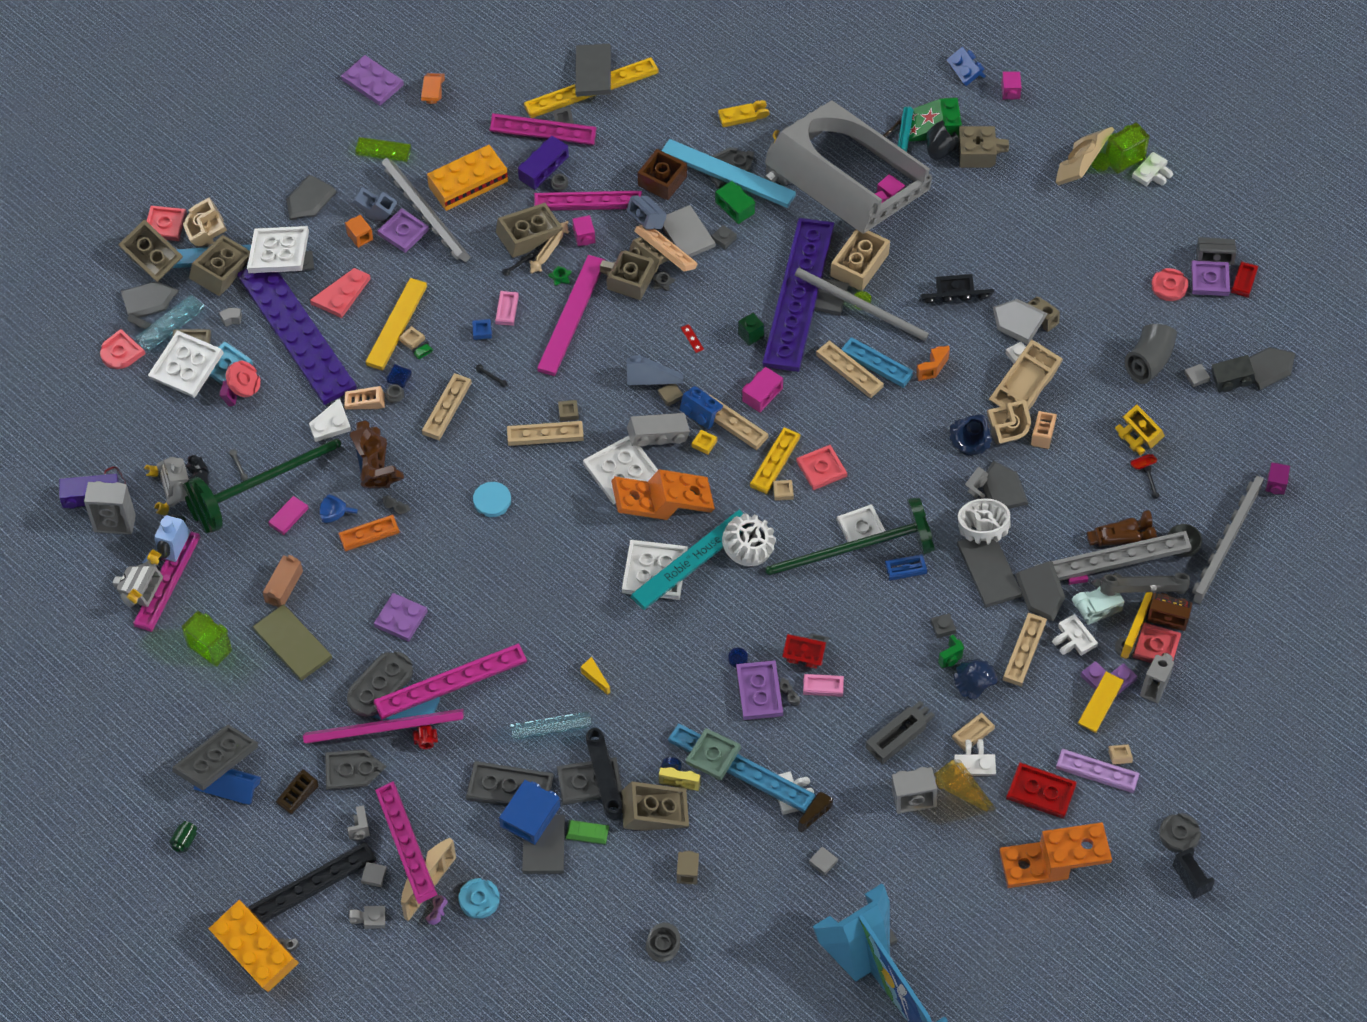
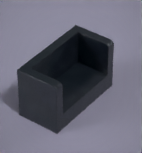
[1172,847,1215,899]

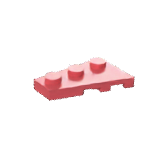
[310,268,370,318]

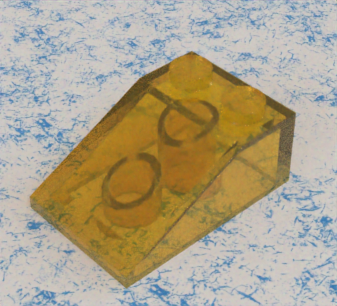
[934,759,996,812]

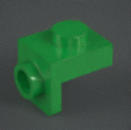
[938,635,964,669]

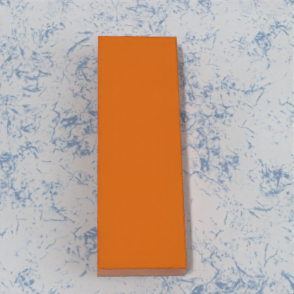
[338,515,400,551]

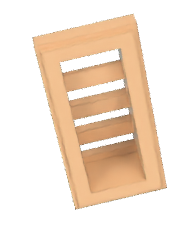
[344,386,385,410]
[1031,411,1057,449]

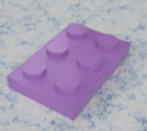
[341,55,404,106]
[736,660,783,720]

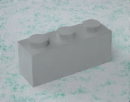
[627,413,690,446]

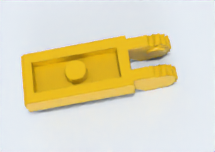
[718,100,770,127]

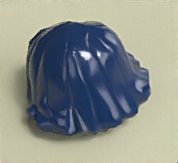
[949,414,992,455]
[953,659,998,699]

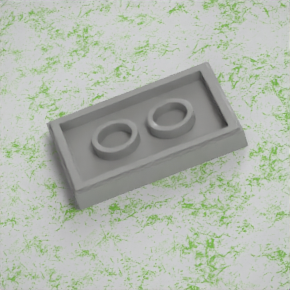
[662,205,715,257]

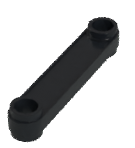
[586,728,622,820]

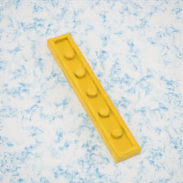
[366,278,427,371]

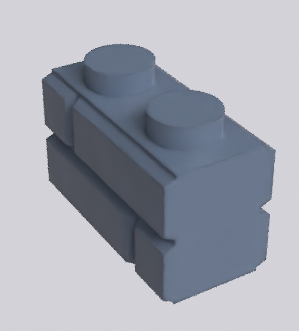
[627,196,667,229]

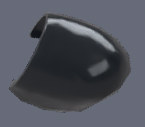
[926,120,960,160]

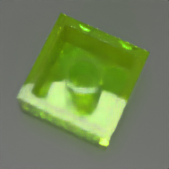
[1104,122,1150,174]
[182,610,232,667]

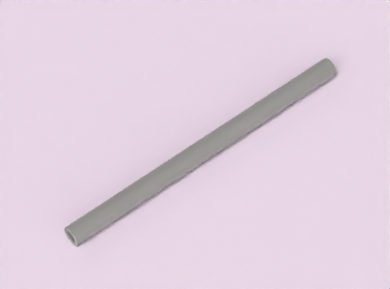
[795,268,929,341]

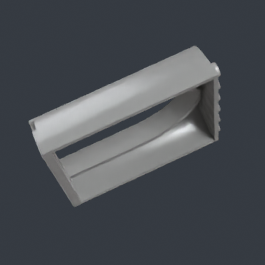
[766,100,932,234]

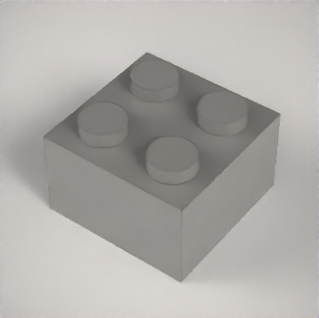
[892,767,937,814]

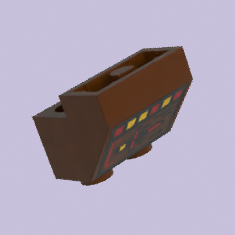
[1147,592,1193,631]

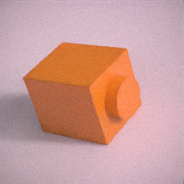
[345,215,373,248]

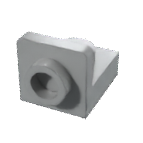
[965,467,989,498]
[347,805,370,840]

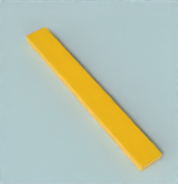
[524,57,659,118]

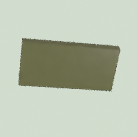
[253,604,332,681]

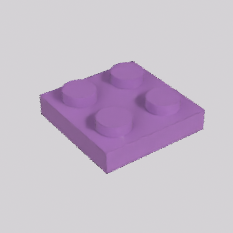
[378,208,429,253]
[1191,261,1230,296]
[374,593,428,642]

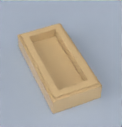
[952,712,995,751]

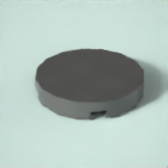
[1159,813,1201,853]

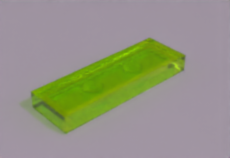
[355,137,411,162]

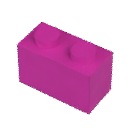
[742,367,783,412]

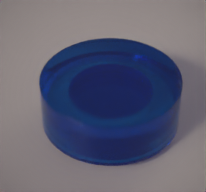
[728,648,748,668]
[661,757,682,771]

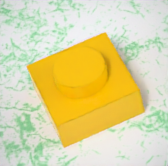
[692,430,717,455]

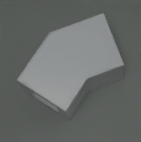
[219,308,242,327]

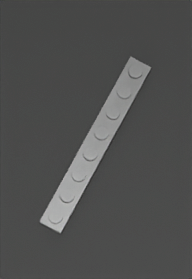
[381,158,471,262]
[1192,476,1264,604]
[1035,531,1191,581]

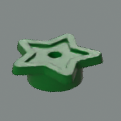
[548,266,572,286]

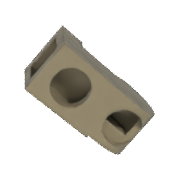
[1027,296,1060,332]

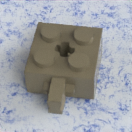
[958,126,1009,168]
[600,250,655,300]

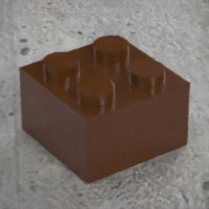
[637,149,687,201]

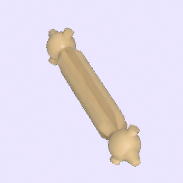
[529,221,569,274]

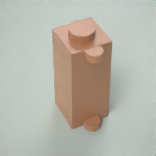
[263,555,303,607]

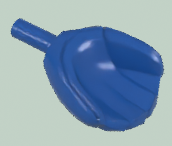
[319,494,358,523]

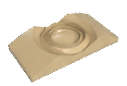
[1056,127,1114,186]
[989,339,1063,411]
[401,838,456,921]

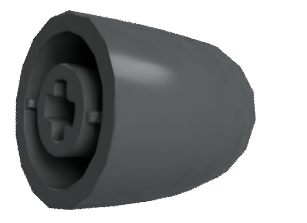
[1125,324,1177,384]

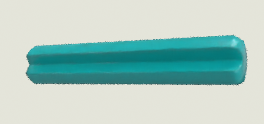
[897,106,914,152]

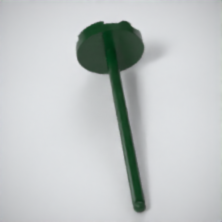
[183,439,342,533]
[765,497,935,575]

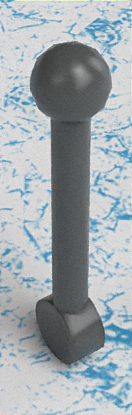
[229,449,248,481]

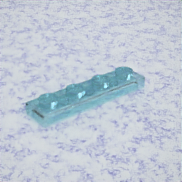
[135,294,204,352]
[510,712,592,739]

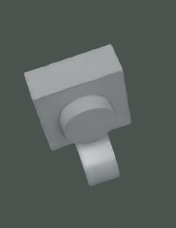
[349,906,385,929]

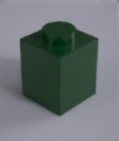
[738,312,764,346]

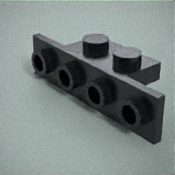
[919,274,994,303]

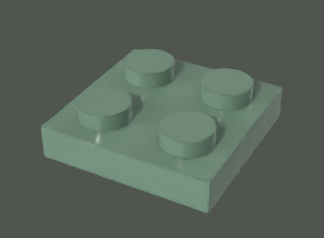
[685,728,741,780]

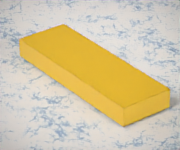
[1078,671,1124,733]

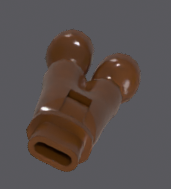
[1087,510,1157,547]

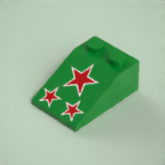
[909,98,962,142]

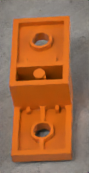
[611,469,715,520]
[999,822,1112,888]

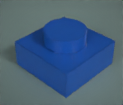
[472,319,492,340]

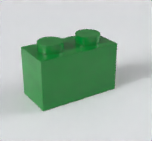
[715,181,755,224]

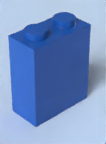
[499,780,560,845]

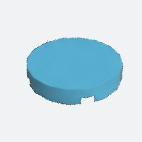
[473,482,511,517]
[458,878,500,919]

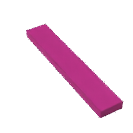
[490,113,597,145]
[534,191,642,211]
[133,531,200,632]

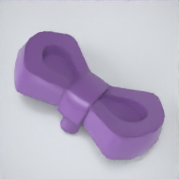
[425,895,448,925]

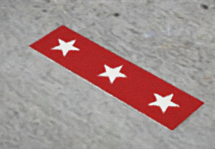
[681,324,704,353]

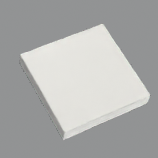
[837,504,886,542]

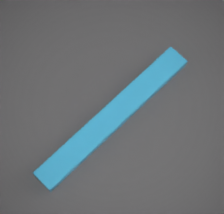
[661,139,796,208]

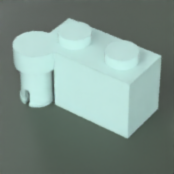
[1072,587,1124,625]

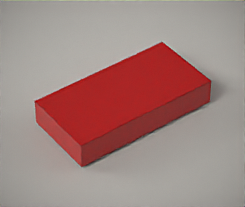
[1231,261,1259,298]

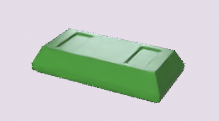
[566,820,609,845]

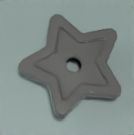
[652,271,675,291]

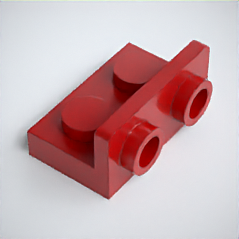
[782,634,826,668]

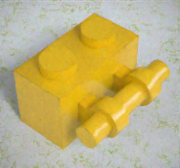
[1115,404,1165,455]

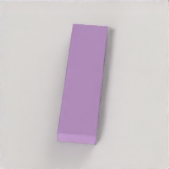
[1056,749,1140,793]

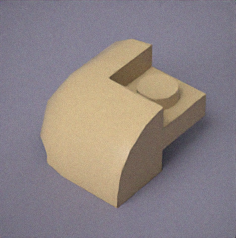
[183,197,227,246]
[987,399,1031,445]

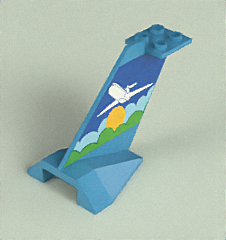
[812,883,948,1022]

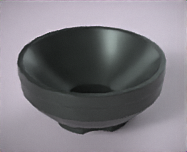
[1167,524,1202,557]

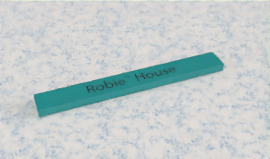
[631,509,752,610]

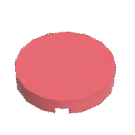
[1152,268,1188,301]
[226,361,261,397]

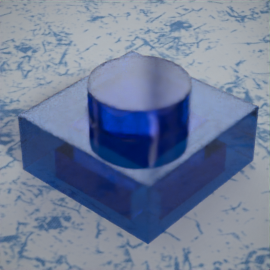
[386,364,412,388]

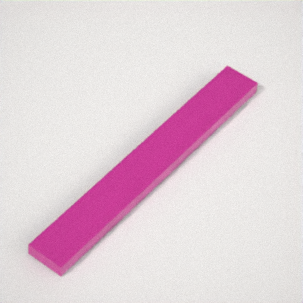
[537,255,605,376]
[374,643,527,720]
[303,709,464,743]
[375,782,438,904]

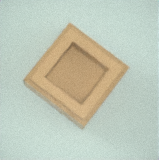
[399,326,425,351]
[773,480,794,501]
[1108,744,1133,765]

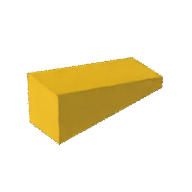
[580,657,610,695]

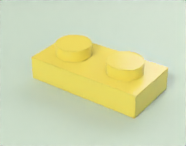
[659,767,700,791]

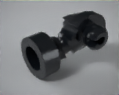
[186,455,209,485]

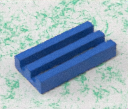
[885,554,927,581]

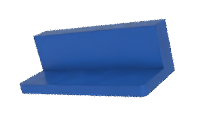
[194,769,261,805]

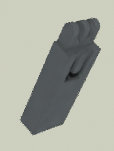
[865,701,935,765]

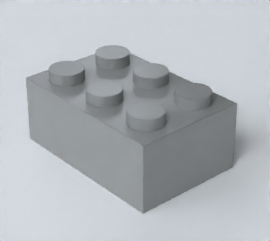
[84,481,136,534]

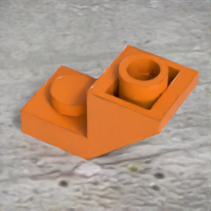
[421,73,445,104]
[916,345,950,381]

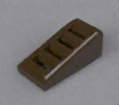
[276,769,319,815]
[798,791,833,833]

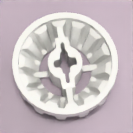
[958,499,1011,545]
[722,513,776,566]

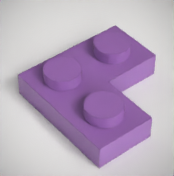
[1081,661,1138,695]

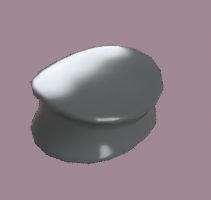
[646,923,680,962]

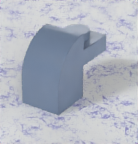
[352,187,398,221]

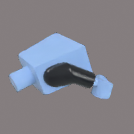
[142,515,190,563]

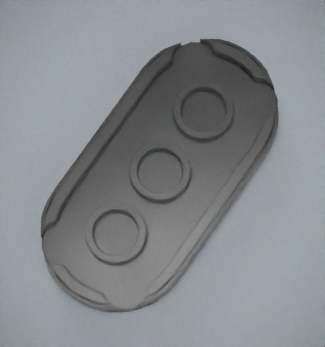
[347,651,413,717]

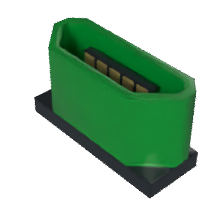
[413,341,433,359]

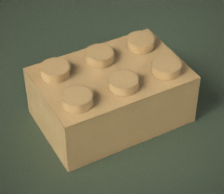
[830,229,890,291]

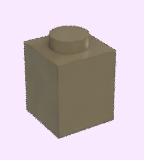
[677,851,699,884]

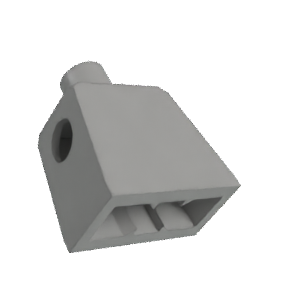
[1140,653,1174,703]

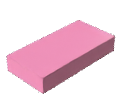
[495,291,519,326]
[803,674,844,697]

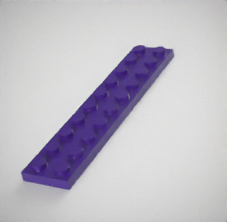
[762,218,834,372]
[237,269,357,405]

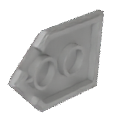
[993,299,1047,345]

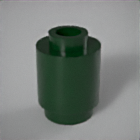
[169,821,197,853]

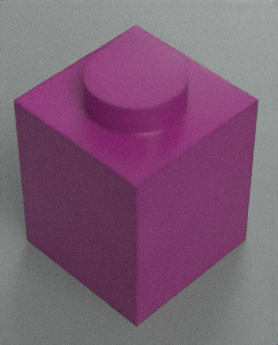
[1265,462,1290,495]

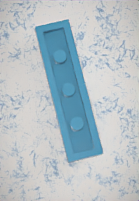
[841,337,914,388]

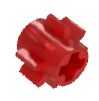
[413,725,438,749]

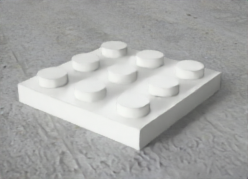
[247,226,309,273]
[148,330,224,398]
[583,435,658,505]
[622,540,688,600]

